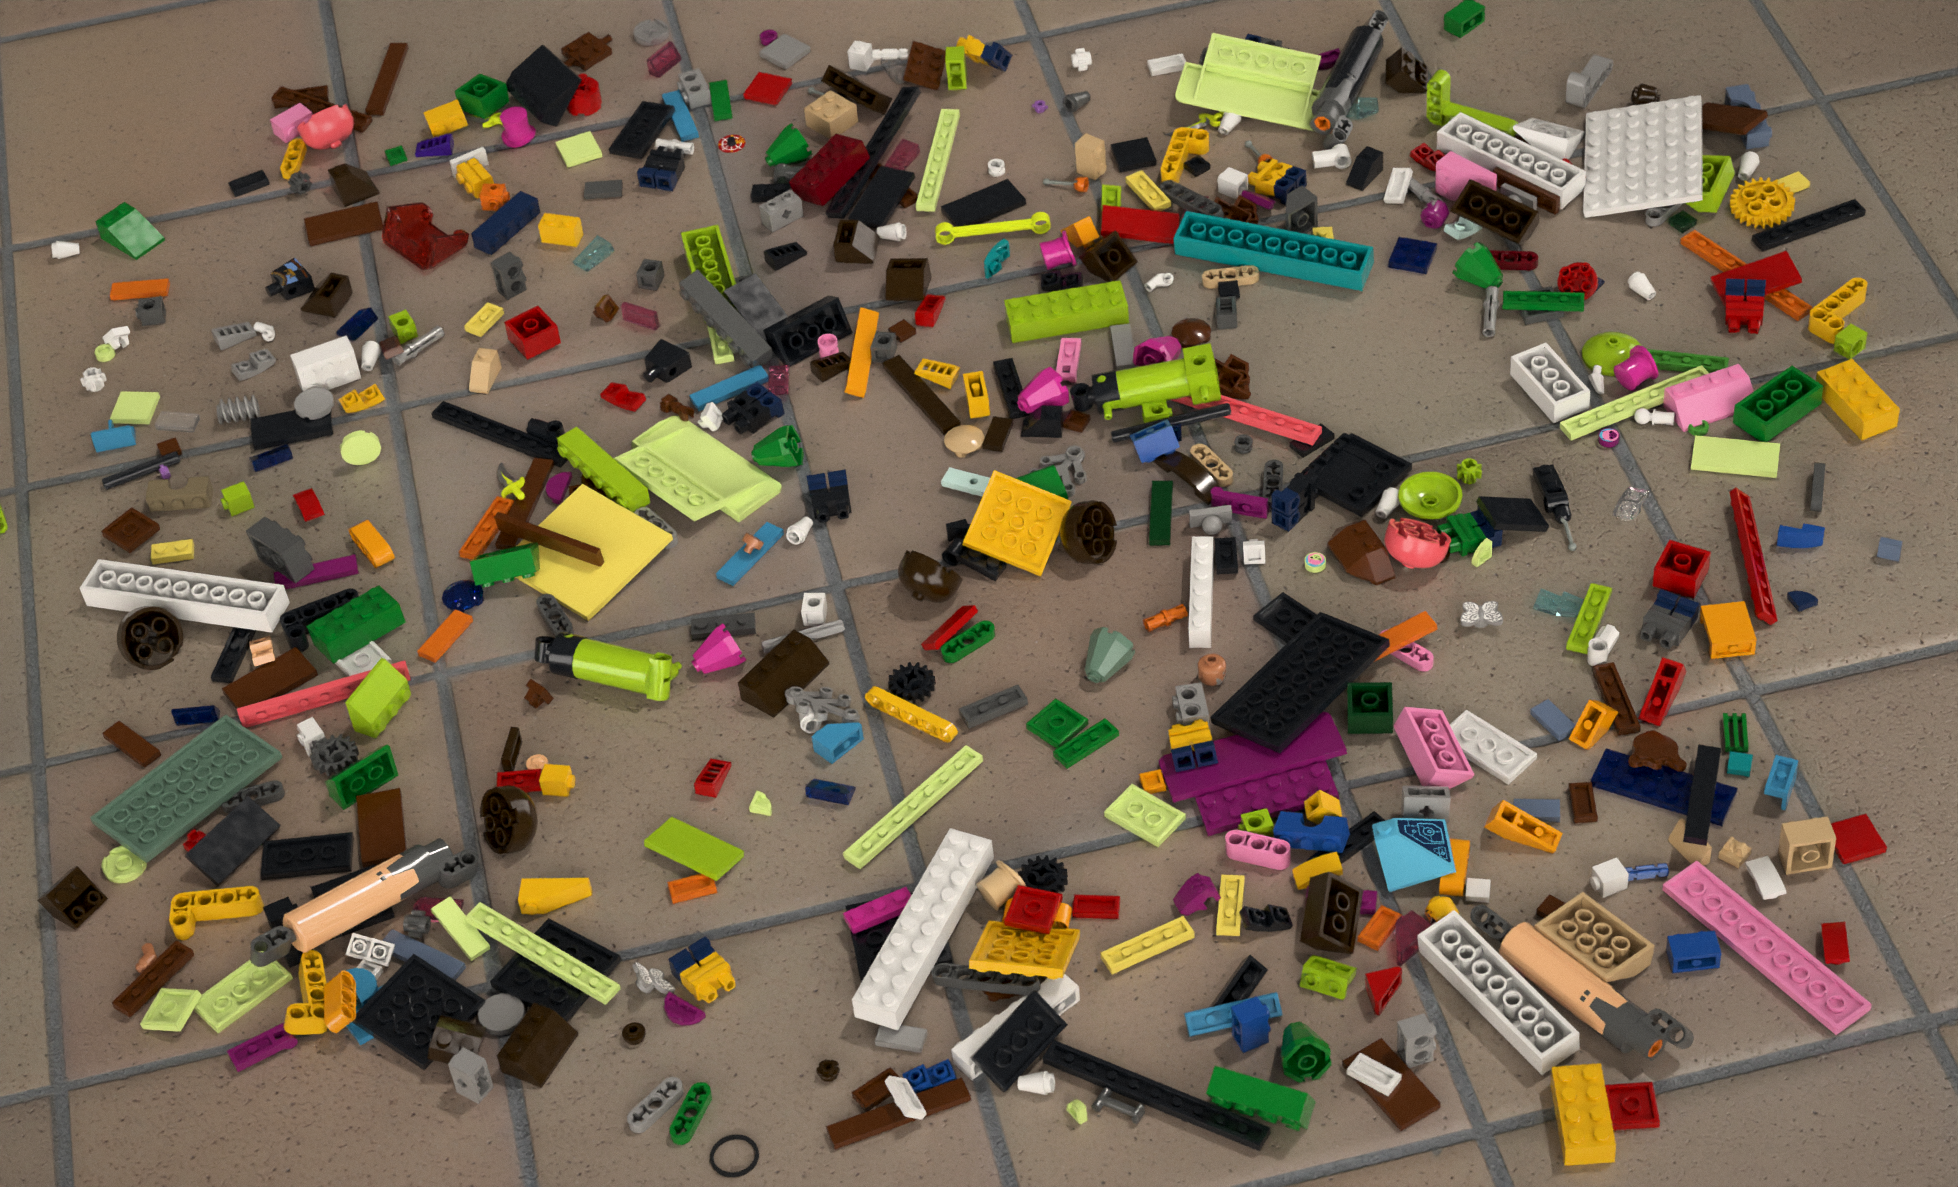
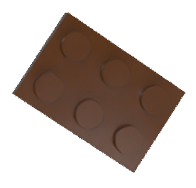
[903,41,946,91]

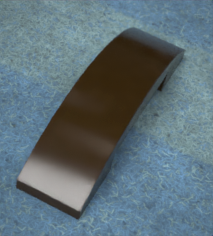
[1154,451,1220,505]

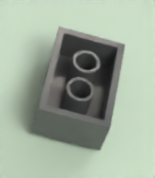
[246,517,314,584]

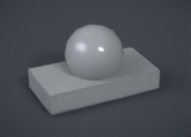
[1501,183,1537,210]
[1189,505,1232,535]

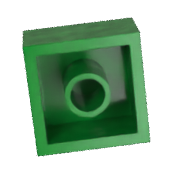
[455,73,510,119]

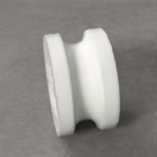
[988,159,1005,177]

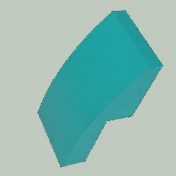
[984,238,1010,279]

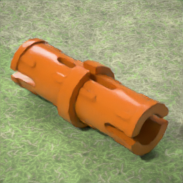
[1143,604,1188,632]

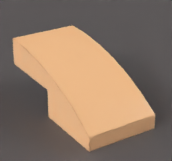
[249,635,275,666]

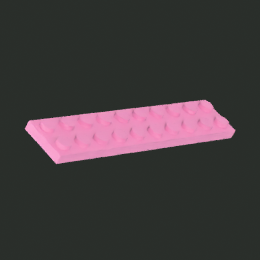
[1662,861,1872,1035]

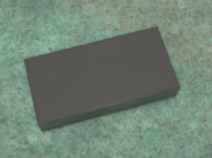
[584,180,623,199]

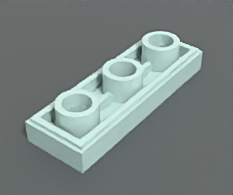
[941,467,990,497]

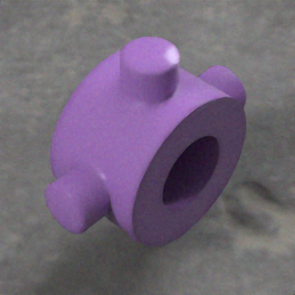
[1032,100,1048,113]
[159,464,171,480]

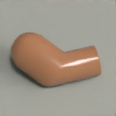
[135,943,157,974]

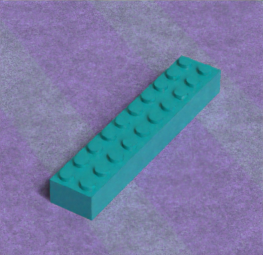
[1174,211,1374,291]

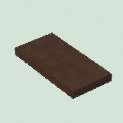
[1702,102,1768,135]
[304,201,384,246]
[222,647,318,709]
[356,788,407,868]
[1342,1038,1441,1131]

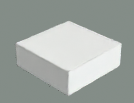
[1466,878,1491,903]

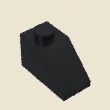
[1346,146,1383,191]
[1021,406,1064,438]

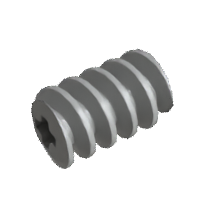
[217,394,260,424]

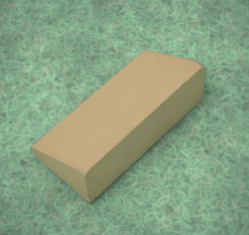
[1668,818,1712,866]

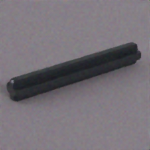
[102,452,180,490]

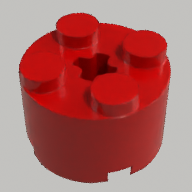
[567,74,602,116]

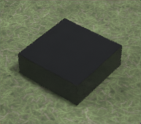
[1184,155,1211,177]
[1218,280,1240,299]

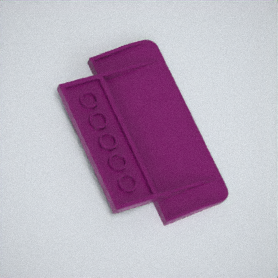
[1159,711,1347,836]

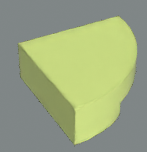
[1471,538,1492,567]
[749,790,772,816]
[1066,1099,1088,1124]

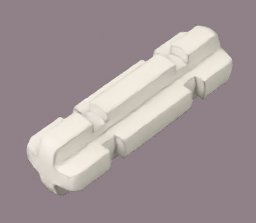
[872,48,908,60]

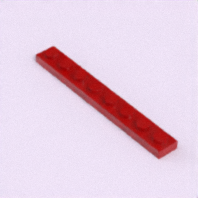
[1729,487,1778,625]

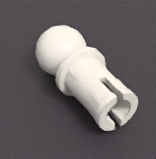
[1634,408,1675,426]

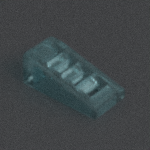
[573,235,615,272]

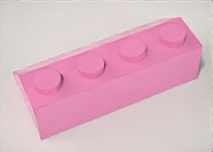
[1663,364,1754,432]
[1393,707,1474,789]

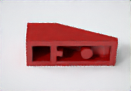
[1638,657,1687,727]

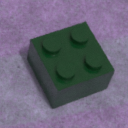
[1347,682,1393,734]

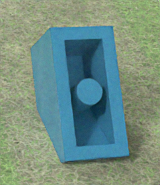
[812,722,864,764]

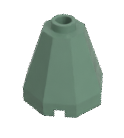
[1085,627,1135,683]

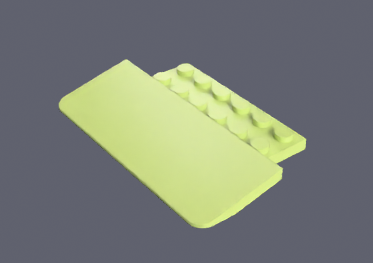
[1175,33,1321,131]
[614,416,782,522]

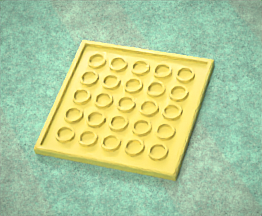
[515,484,673,621]

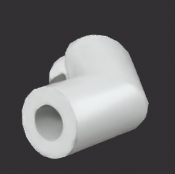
[1144,273,1174,292]
[254,322,275,342]

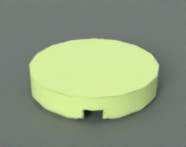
[340,430,381,465]
[101,845,147,883]

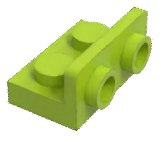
[1300,954,1357,1000]

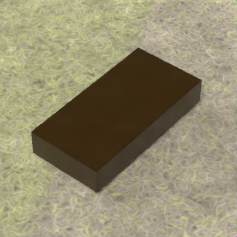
[982,416,1013,452]
[501,727,523,772]

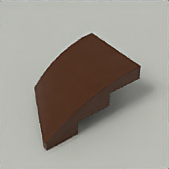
[1213,195,1259,225]
[1214,354,1251,399]

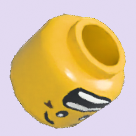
[1425,896,1459,926]

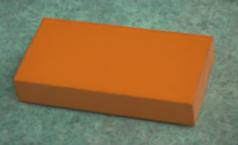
[667,874,717,904]
[1357,905,1402,951]

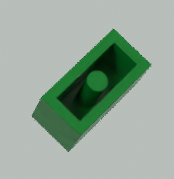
[1444,0,1485,38]

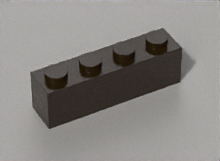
[821,65,893,115]

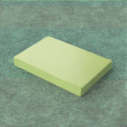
[1104,784,1186,847]

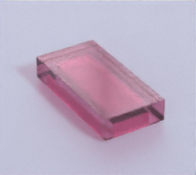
[621,301,660,330]

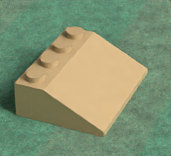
[1534,892,1655,983]

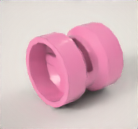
[818,334,839,358]

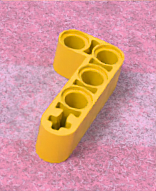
[1161,127,1209,189]
[1808,277,1868,344]
[169,886,264,940]
[283,950,328,1035]

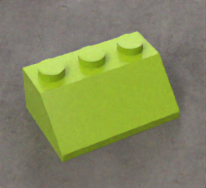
[1686,155,1735,213]
[345,658,411,739]

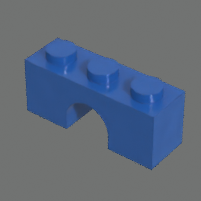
[1273,811,1350,853]

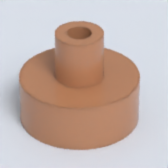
[742,532,764,554]

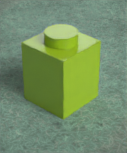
[220,481,255,516]

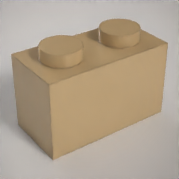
[1075,133,1107,180]

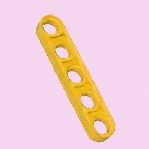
[865,686,958,743]

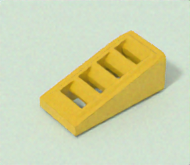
[914,358,960,389]

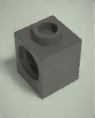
[636,259,665,291]
[135,296,166,326]
[871,331,897,363]

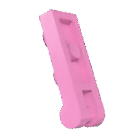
[1056,338,1082,383]

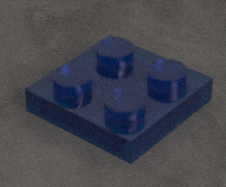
[1388,237,1437,274]

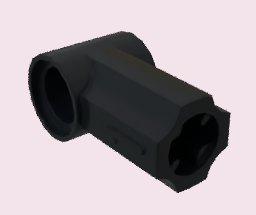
[526,418,565,445]

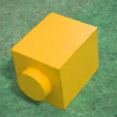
[539,764,576,797]
[1304,790,1342,825]

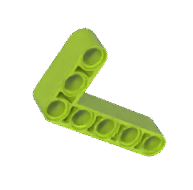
[1427,69,1518,137]

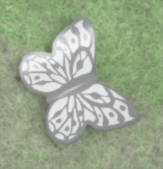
[1461,601,1503,628]
[632,962,675,994]

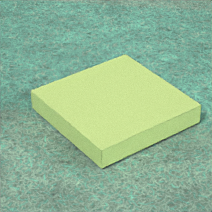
[555,131,602,168]
[110,391,160,424]
[140,988,202,1032]

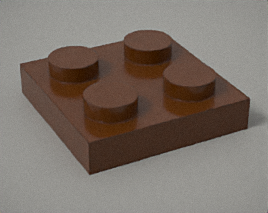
[101,507,160,553]

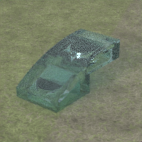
[1346,98,1379,120]
[1533,588,1584,617]

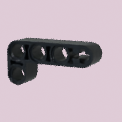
[280,588,359,652]

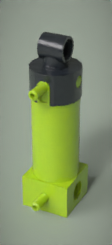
[1070,343,1221,420]

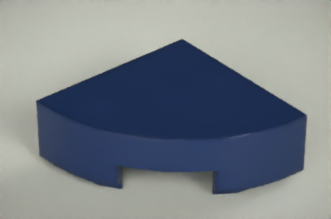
[1787,591,1818,612]

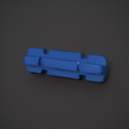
[1624,863,1669,881]

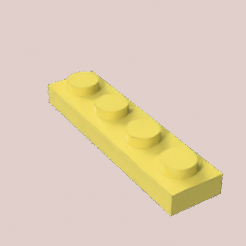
[1100,916,1195,974]

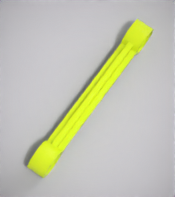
[935,212,1051,245]

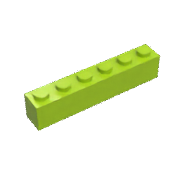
[557,426,651,513]

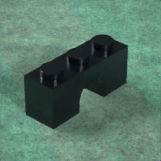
[263,897,313,968]

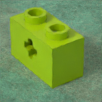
[945,46,967,90]

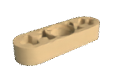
[1202,265,1259,289]
[1190,444,1233,487]

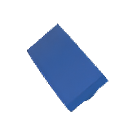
[1777,523,1825,548]
[902,1058,957,1094]

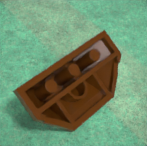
[1327,520,1395,585]

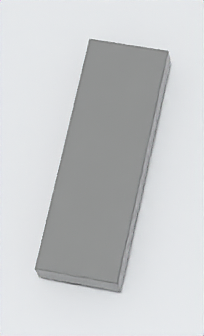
[1110,324,1137,371]

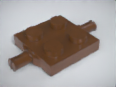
[561,32,613,71]

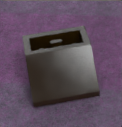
[1386,47,1428,93]
[833,220,880,264]
[885,258,932,301]
[301,272,353,318]
[37,866,108,930]

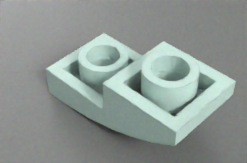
[1444,217,1483,240]

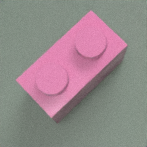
[270,103,313,143]

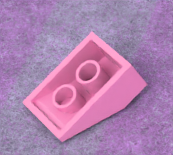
[1435,151,1497,201]

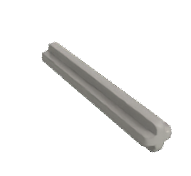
[761,619,845,653]

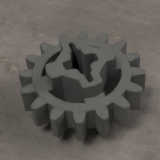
[310,734,359,776]

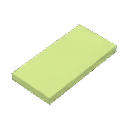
[1691,435,1780,478]
[193,951,293,1033]

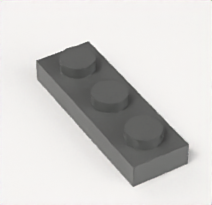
[691,613,756,640]
[959,685,1028,728]

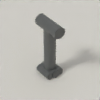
[1092,1087,1145,1124]

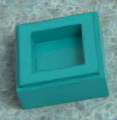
[1727,751,1753,777]

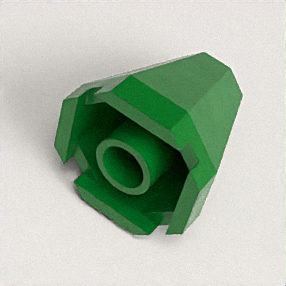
[765,123,813,167]
[1452,242,1504,289]
[751,425,804,467]
[1281,1021,1332,1083]

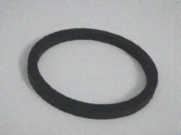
[710,1134,759,1177]

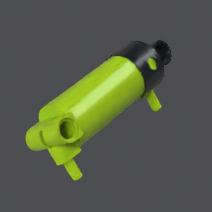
[534,632,682,701]

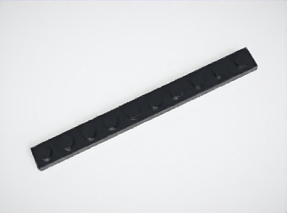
[825,87,921,219]
[1043,1040,1271,1151]

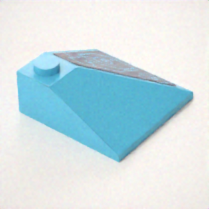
[1372,818,1456,892]

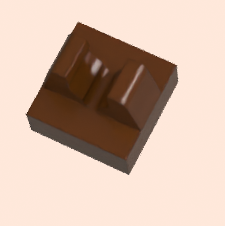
[593,294,620,323]
[524,679,554,708]

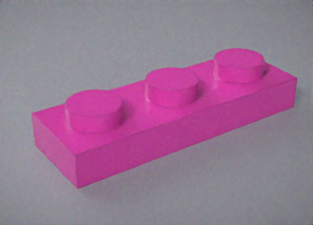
[843,887,911,935]

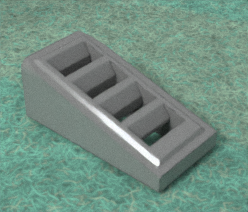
[211,322,257,351]

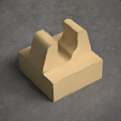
[1718,836,1752,869]

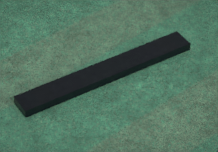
[431,401,568,468]

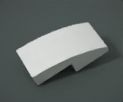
[1745,856,1786,900]
[346,933,395,967]

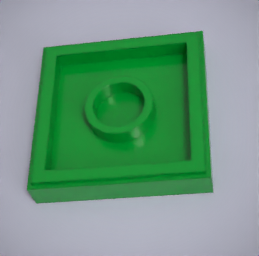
[1026,698,1089,748]

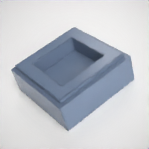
[1877,537,1903,562]

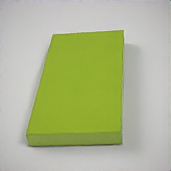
[644,817,744,881]

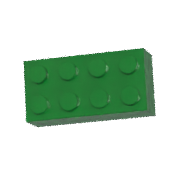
[1733,366,1824,442]
[307,585,406,664]
[1206,1066,1316,1131]

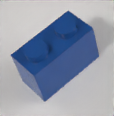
[1129,419,1180,463]
[1666,931,1721,973]
[1231,996,1271,1053]

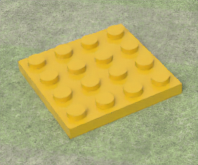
[962,470,1072,576]
[969,920,1080,979]

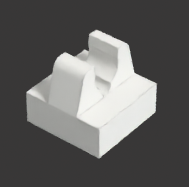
[102,326,130,350]
[698,402,723,431]
[1243,539,1265,564]

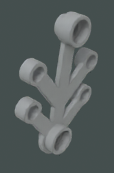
[1028,445,1087,497]
[785,687,860,723]

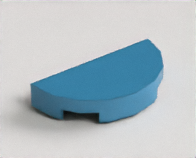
[346,968,378,1007]

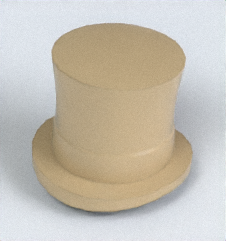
[976,860,1026,910]

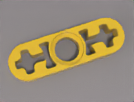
[280,138,307,179]

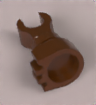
[660,394,694,421]

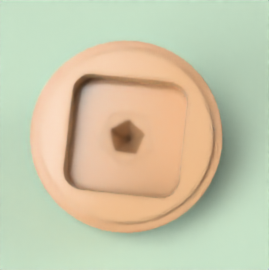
[526,754,549,770]

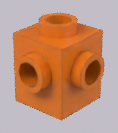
[480,183,510,211]

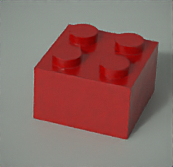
[504,306,561,360]
[1653,540,1711,599]

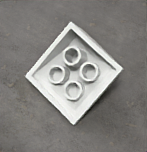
[1513,118,1586,160]

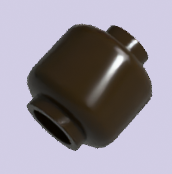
[1631,83,1660,105]

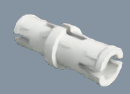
[655,138,694,155]

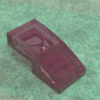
[768,365,790,395]

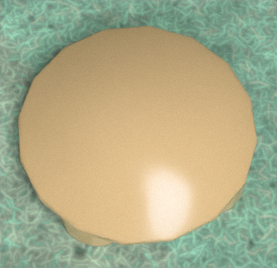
[944,425,984,458]

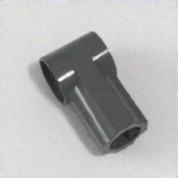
[774,163,804,184]

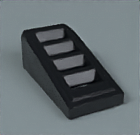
[764,242,807,271]

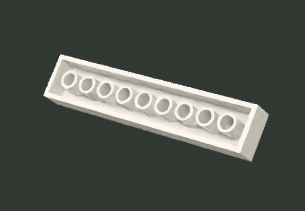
[80,559,290,632]
[852,828,994,1030]

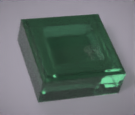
[1668,210,1697,233]

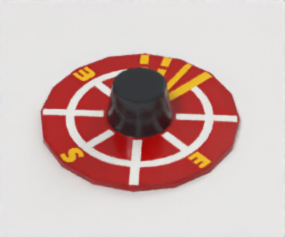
[718,135,746,153]

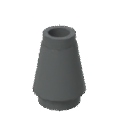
[1063,91,1091,112]

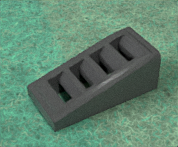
[1216,296,1238,329]

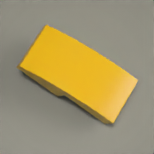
[338,384,386,413]
[1292,852,1343,890]

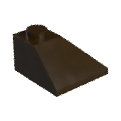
[328,163,380,207]

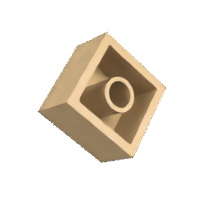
[804,90,858,139]
[1778,817,1836,875]

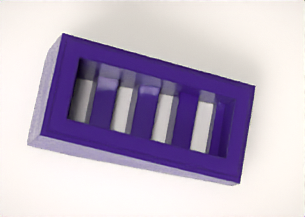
[415,133,454,157]

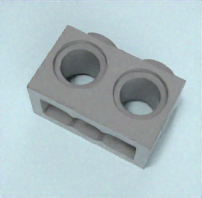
[677,68,712,109]
[1172,683,1210,729]
[1397,1013,1436,1068]

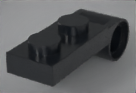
[1533,465,1569,513]
[942,538,1007,581]

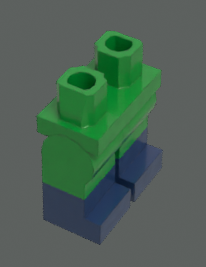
[1437,506,1503,557]

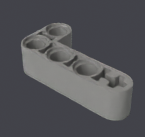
[1566,55,1613,108]

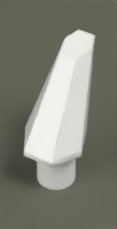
[1588,365,1604,394]

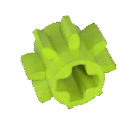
[1457,458,1482,484]

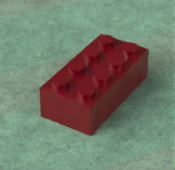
[789,134,870,206]

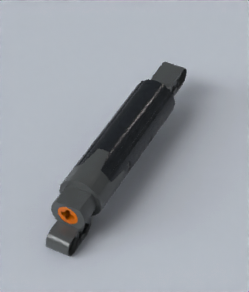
[1309,10,1389,150]

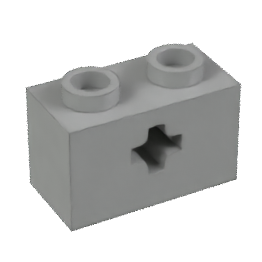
[759,190,804,233]
[1401,786,1451,822]
[448,1047,494,1104]

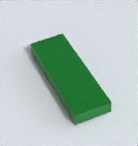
[709,80,733,121]
[1053,718,1119,769]

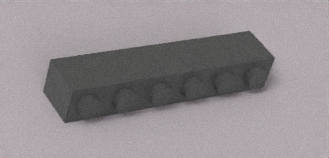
[679,269,773,368]

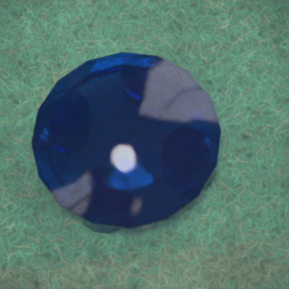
[442,580,484,613]

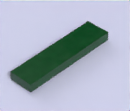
[1149,481,1173,545]

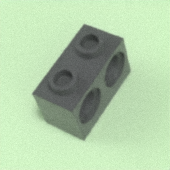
[491,252,527,300]

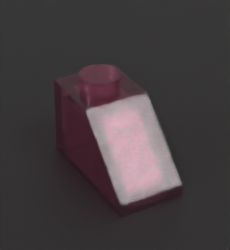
[1395,910,1432,967]

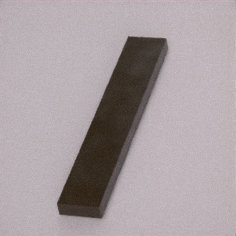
[882,355,961,435]

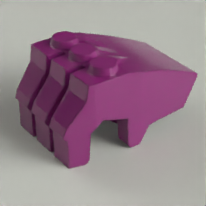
[1173,873,1221,916]

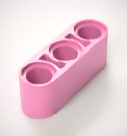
[1225,830,1291,870]

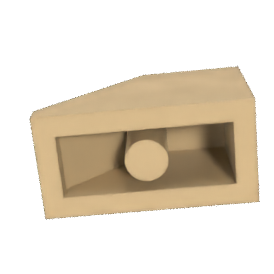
[469,348,502,394]

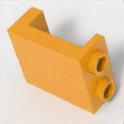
[1699,601,1757,659]

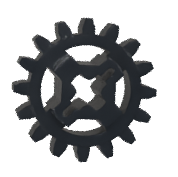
[888,662,936,704]
[1018,855,1068,893]

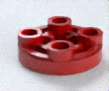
[1557,262,1598,300]

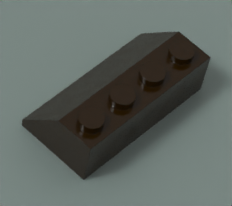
[1450,179,1540,244]
[738,629,829,718]

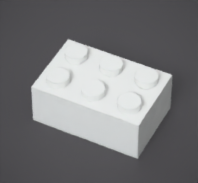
[290,336,361,392]

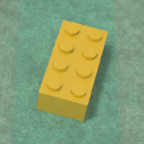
[1816,359,1900,441]
[1550,1063,1616,1166]

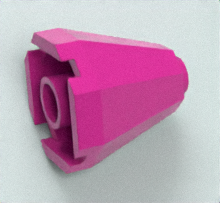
[1133,336,1181,366]
[1017,367,1069,414]
[691,623,746,674]

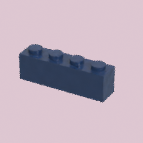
[471,191,541,255]

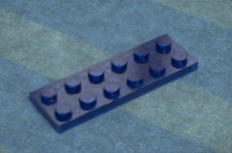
[1590,748,1738,827]

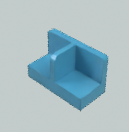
[91,420,136,452]
[1764,755,1799,811]

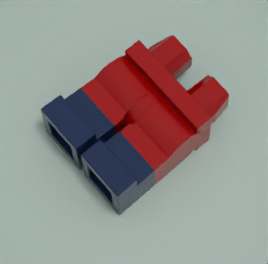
[1725,279,1766,334]

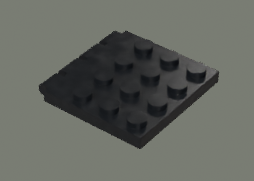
[1300,433,1412,517]

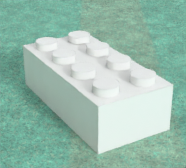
[1510,343,1590,423]

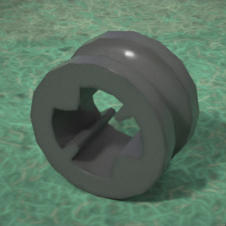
[1234,434,1253,454]

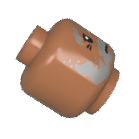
[1198,653,1227,686]

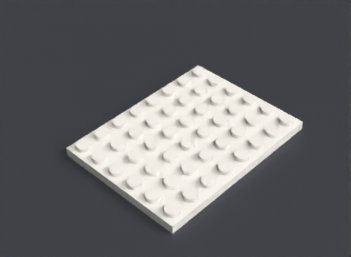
[1583,95,1703,218]

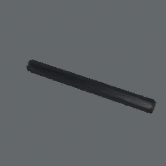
[1111,403,1231,443]

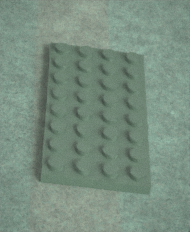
[90,714,283,863]

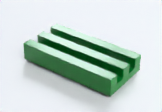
[1723,713,1749,752]

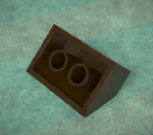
[1300,872,1363,954]
[497,1003,578,1088]

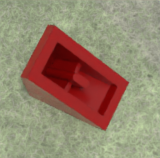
[1365,966,1402,1016]

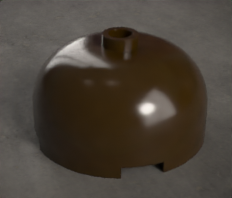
[1060,500,1117,564]
[898,550,963,603]
[116,606,184,670]
[480,785,538,854]

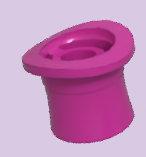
[500,107,536,148]
[1039,230,1077,270]
[1614,345,1659,391]

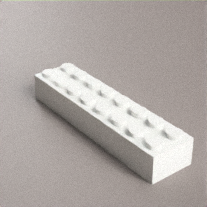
[1437,112,1586,209]
[1417,910,1580,1075]

